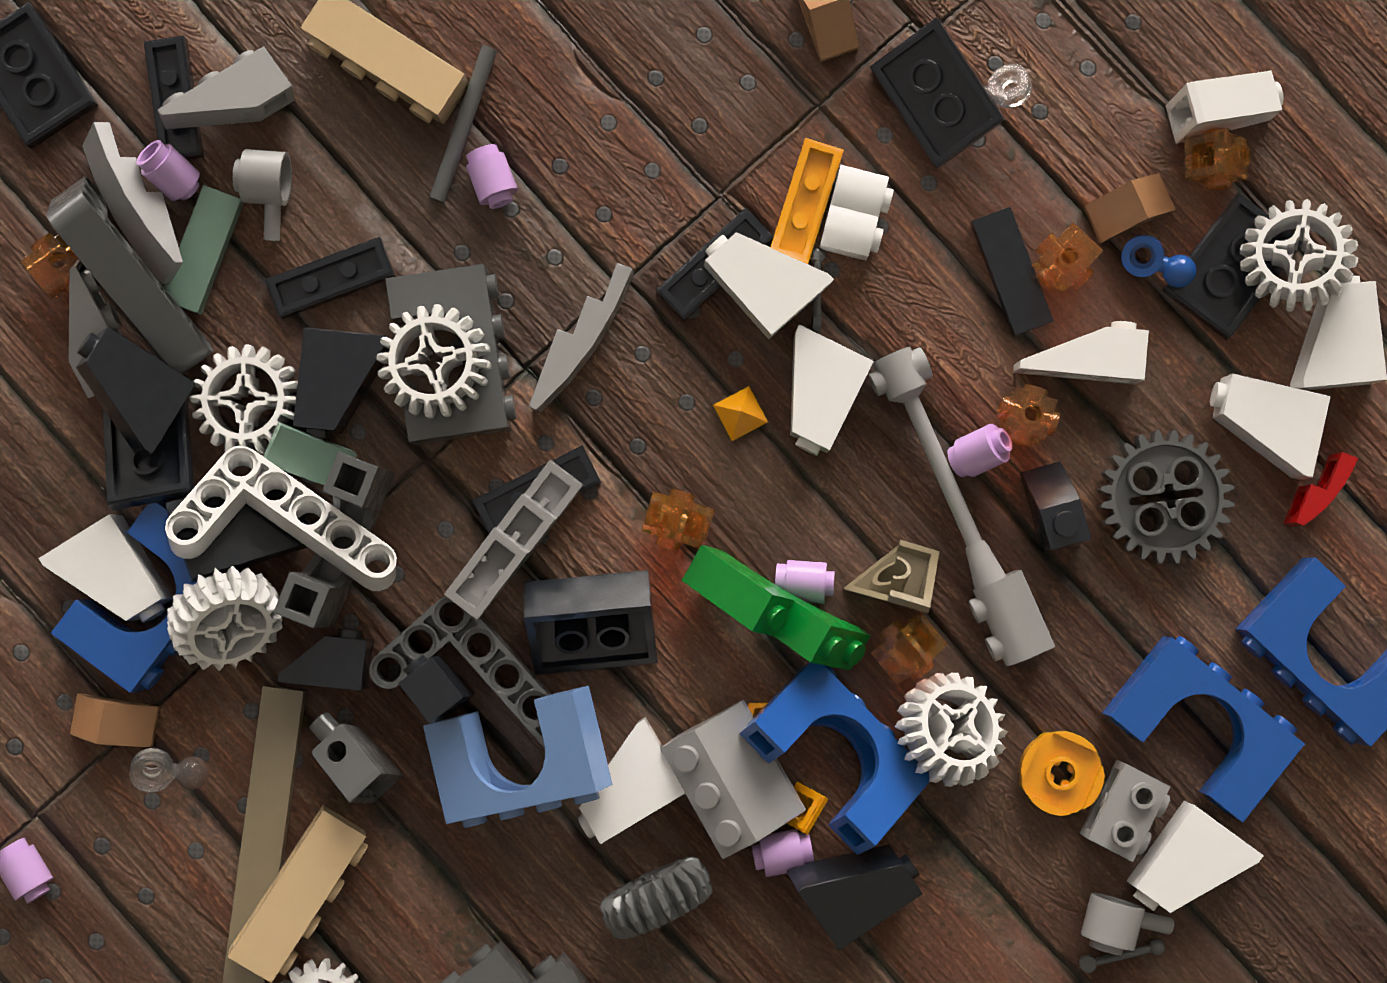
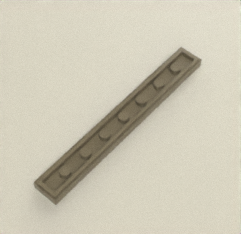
[222,685,307,983]

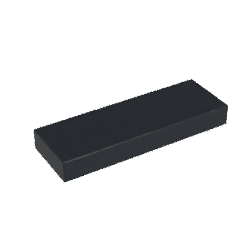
[144,35,204,160]
[970,207,1054,337]
[656,208,774,321]
[265,236,396,319]
[472,445,601,534]

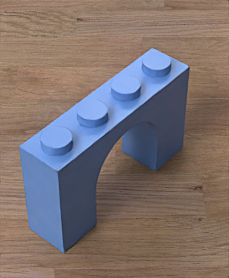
[423,686,613,828]

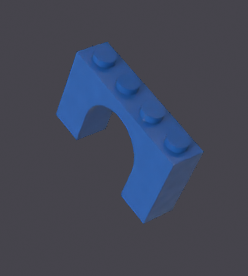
[51,501,197,693]
[1235,557,1387,747]
[1102,636,1305,823]
[739,662,929,855]

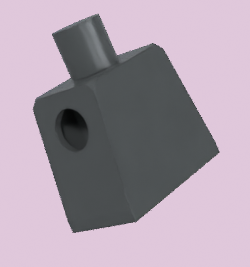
[309,712,403,803]

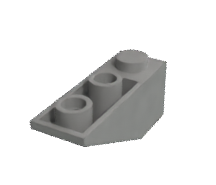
[158,46,295,129]
[69,259,123,398]

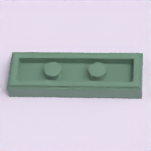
[164,185,244,315]

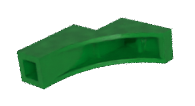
[681,545,871,670]

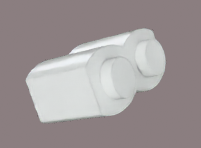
[819,165,894,261]

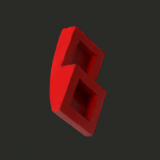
[1283,452,1358,527]

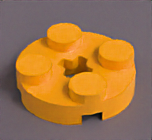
[1018,731,1105,816]

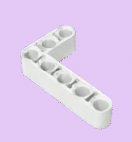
[165,446,397,591]

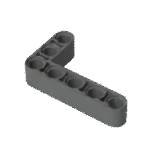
[46,176,214,374]
[369,596,552,748]

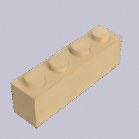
[300,0,469,125]
[228,805,368,983]

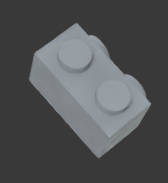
[1080,760,1171,862]

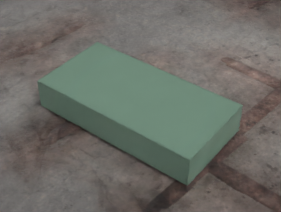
[263,422,357,485]

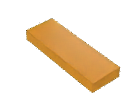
[770,138,844,264]

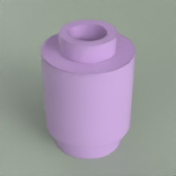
[136,140,200,201]
[466,144,518,209]
[948,424,1012,477]
[775,560,835,604]
[751,829,814,877]
[0,838,54,904]

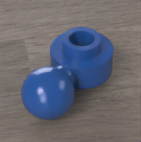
[1121,234,1196,288]

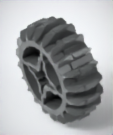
[600,857,713,939]

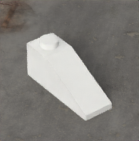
[1013,321,1149,385]

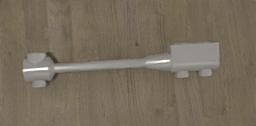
[868,347,1055,666]

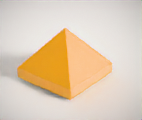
[713,386,768,441]
[787,782,828,835]

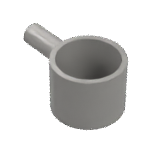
[233,149,292,241]
[1081,892,1174,955]

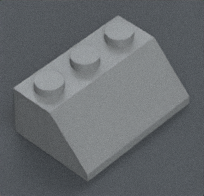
[660,700,806,859]

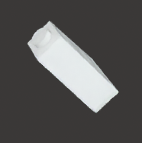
[1165,71,1284,144]
[704,232,834,339]
[1290,276,1387,391]
[790,325,874,456]
[1210,374,1330,480]
[38,514,173,623]
[577,717,685,844]
[1127,801,1264,913]

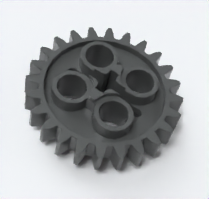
[1096,430,1235,564]

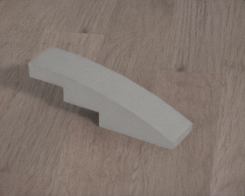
[82,122,183,284]
[529,263,634,413]
[444,460,584,620]

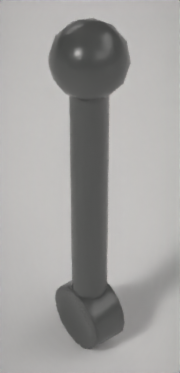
[810,248,826,332]
[1079,939,1165,973]

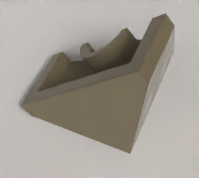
[843,540,940,613]

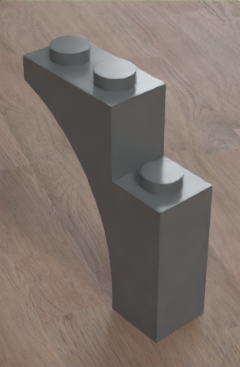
[440,941,590,983]

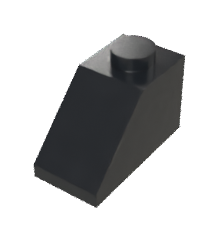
[1020,461,1091,551]
[278,628,374,691]
[399,655,475,724]

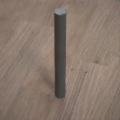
[429,45,497,204]

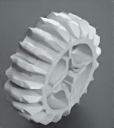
[1240,199,1358,312]
[377,304,491,418]
[190,344,298,454]
[167,566,283,671]
[895,673,1008,787]

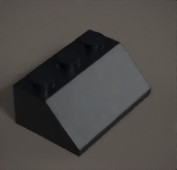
[524,570,658,675]

